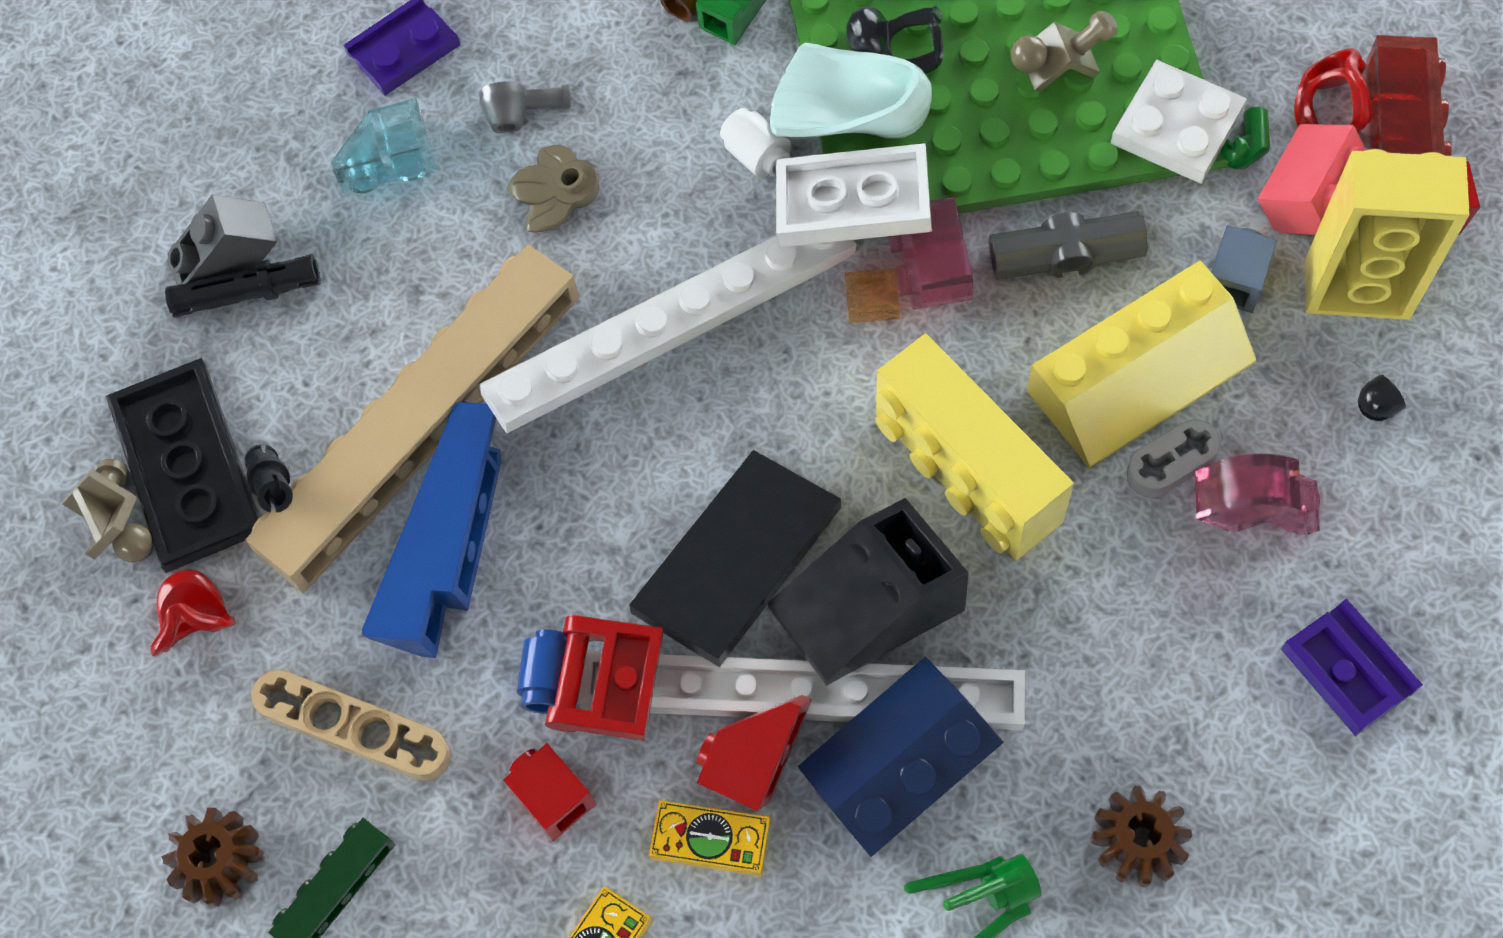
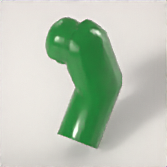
[1221,107,1270,170]

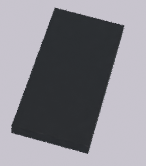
[106,358,260,573]
[629,450,841,667]

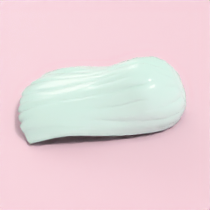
[770,43,932,139]

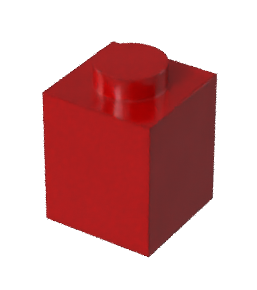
[503,743,596,842]

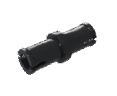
[244,444,293,513]

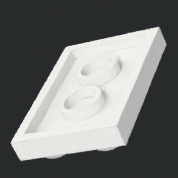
[776,143,932,247]

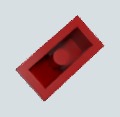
[696,695,812,811]

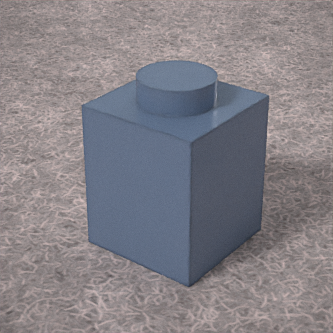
[1211,225,1277,314]

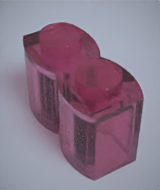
[888,197,973,310]

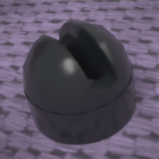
[1358,374,1406,421]

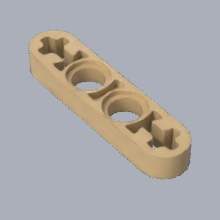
[251,670,451,781]

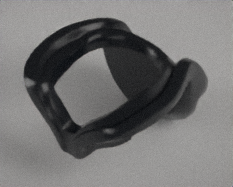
[846,6,944,74]

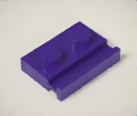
[343,0,461,96]
[1281,598,1423,737]

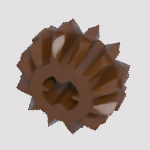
[1091,786,1192,887]
[161,808,265,907]

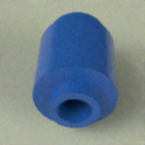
[517,629,567,714]

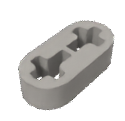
[1127,420,1221,498]

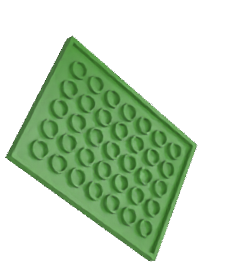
[789,0,1229,219]

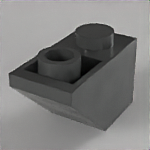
[167,194,278,285]

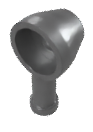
[479,82,571,133]

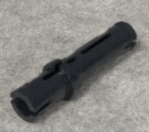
[165,254,321,318]

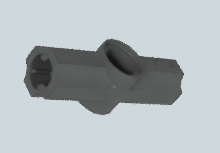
[988,211,1148,280]

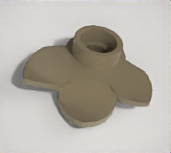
[506,145,599,233]

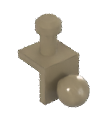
[1010,11,1117,92]
[62,459,153,562]

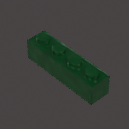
[268,818,396,938]

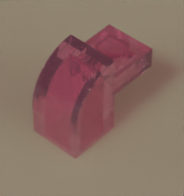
[1195,454,1320,535]

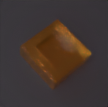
[845,269,900,323]

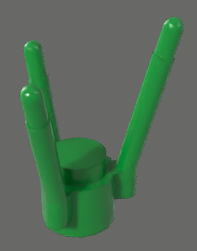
[904,854,1042,938]

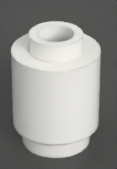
[720,108,791,179]

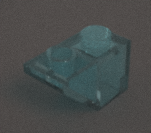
[331,98,437,194]

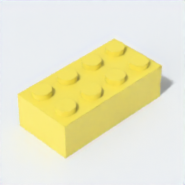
[1305,149,1469,320]
[875,333,1074,561]

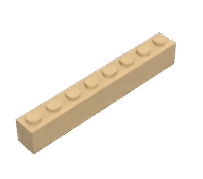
[245,244,579,594]

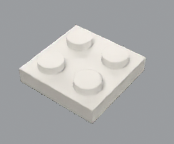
[1111,59,1247,184]

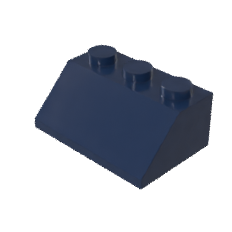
[797,656,1004,857]

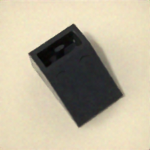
[768,498,969,686]

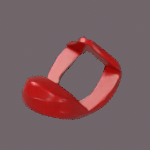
[1294,48,1372,135]
[150,569,236,657]

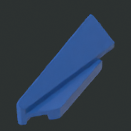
[362,402,501,658]

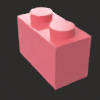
[1257,124,1367,235]

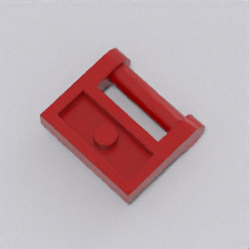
[545,615,663,741]

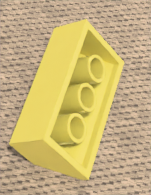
[1027,260,1256,469]

